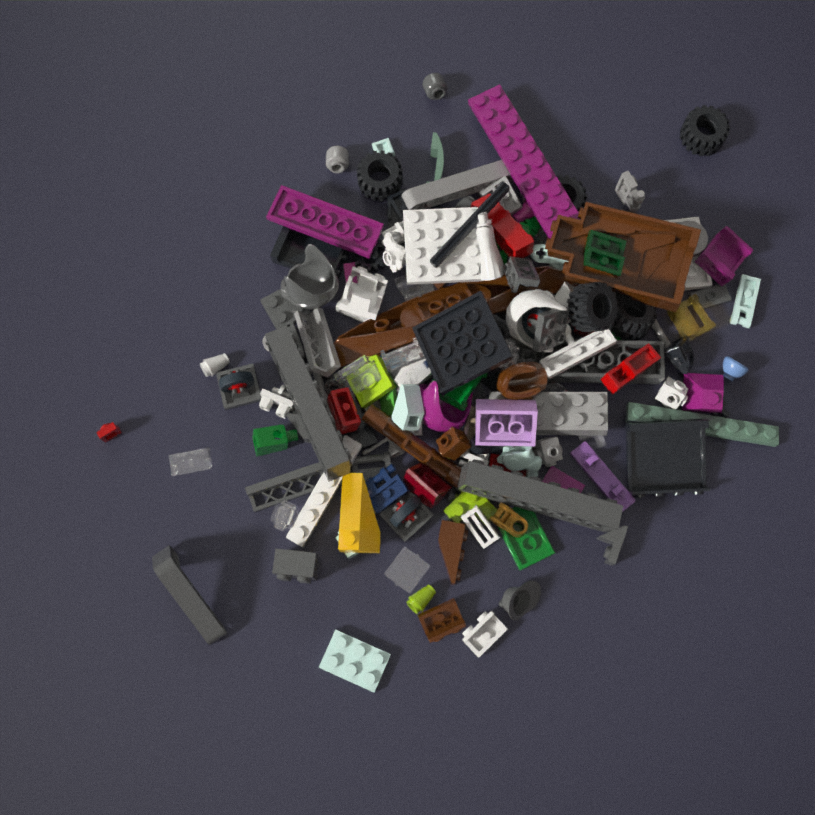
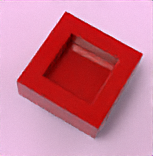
[96,422,122,443]

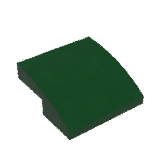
[584,230,627,276]

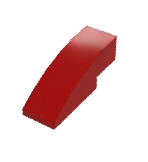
[600,343,661,395]

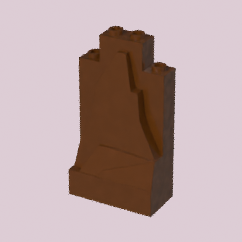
[545,202,701,312]

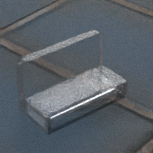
[333,355,382,397]

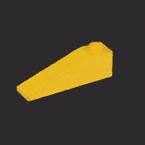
[338,473,381,553]

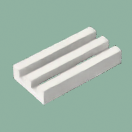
[461,505,500,549]

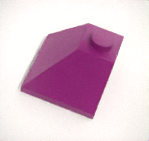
[681,373,724,413]

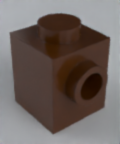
[436,426,472,461]

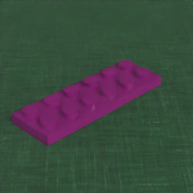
[266,185,384,259]

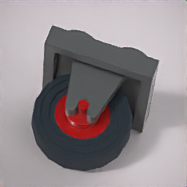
[522,305,570,352]
[216,363,262,410]
[378,492,434,543]

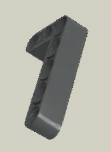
[152,545,227,645]

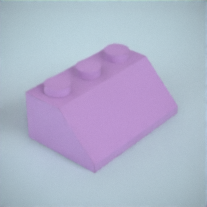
[475,399,538,446]

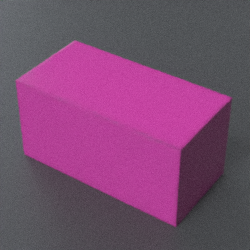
[343,262,358,283]

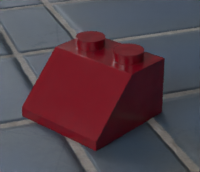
[403,462,452,508]

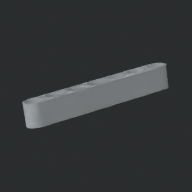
[402,160,513,210]

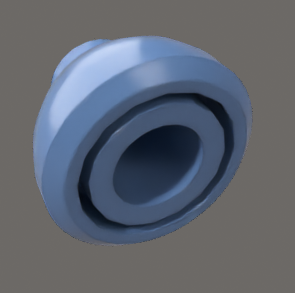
[723,356,749,381]

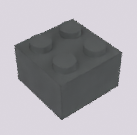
[272,549,319,584]

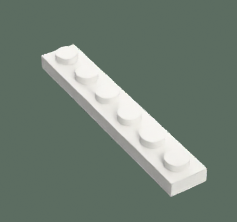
[286,435,363,547]

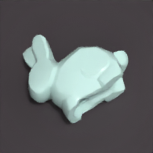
[497,446,542,478]

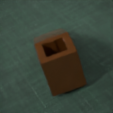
[438,520,468,585]

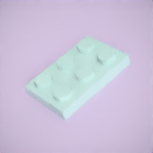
[319,629,391,693]

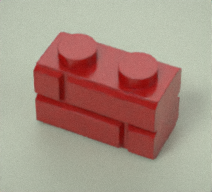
[326,387,361,434]

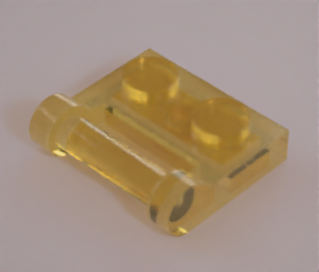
[667,294,716,341]

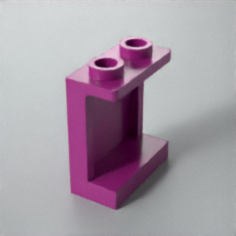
[694,226,753,286]

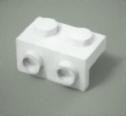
[462,611,507,658]

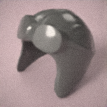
[281,244,339,309]

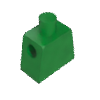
[252,425,298,457]

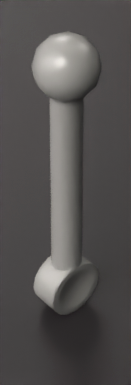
[362,437,390,456]

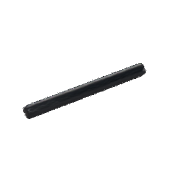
[430,182,510,268]

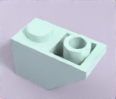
[391,384,424,430]

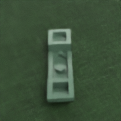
[427,132,444,183]

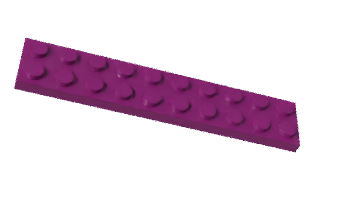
[468,84,581,238]

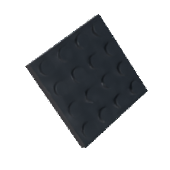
[412,291,514,395]

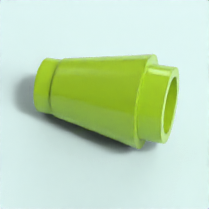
[406,584,436,614]

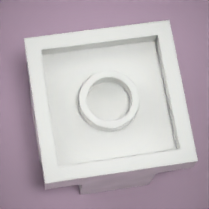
[339,273,386,320]

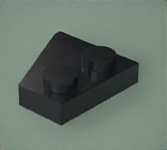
[388,189,408,229]

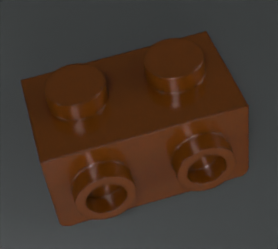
[417,598,466,643]

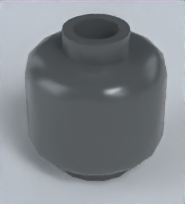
[422,73,448,100]

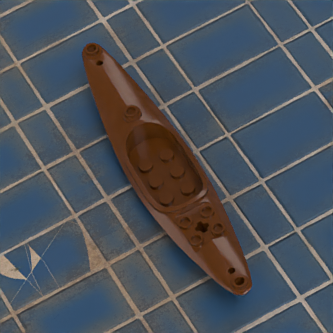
[318,266,580,368]

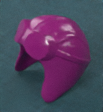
[419,381,473,432]

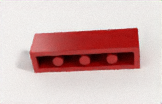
[471,193,534,258]

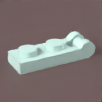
[730,274,761,328]

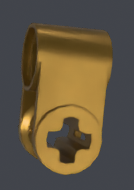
[489,503,528,538]

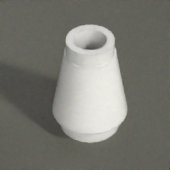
[200,353,230,377]

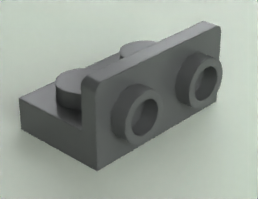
[504,256,540,293]

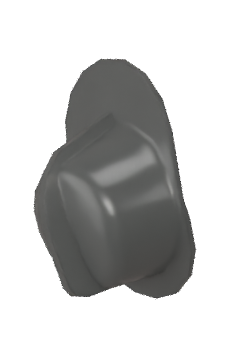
[499,581,541,620]

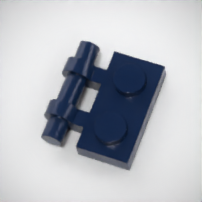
[366,464,410,514]

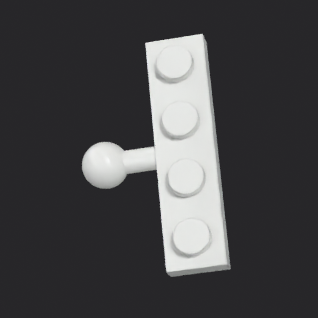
[539,324,617,379]

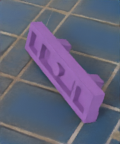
[570,441,636,512]

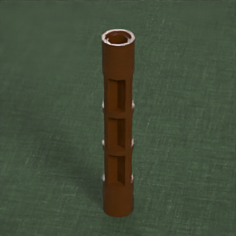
[361,404,463,493]

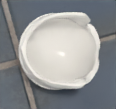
[506,289,567,352]

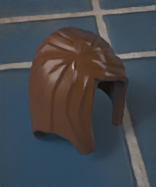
[497,362,548,400]

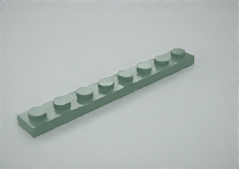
[625,402,779,447]

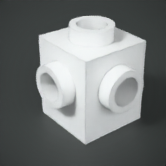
[655,376,688,410]

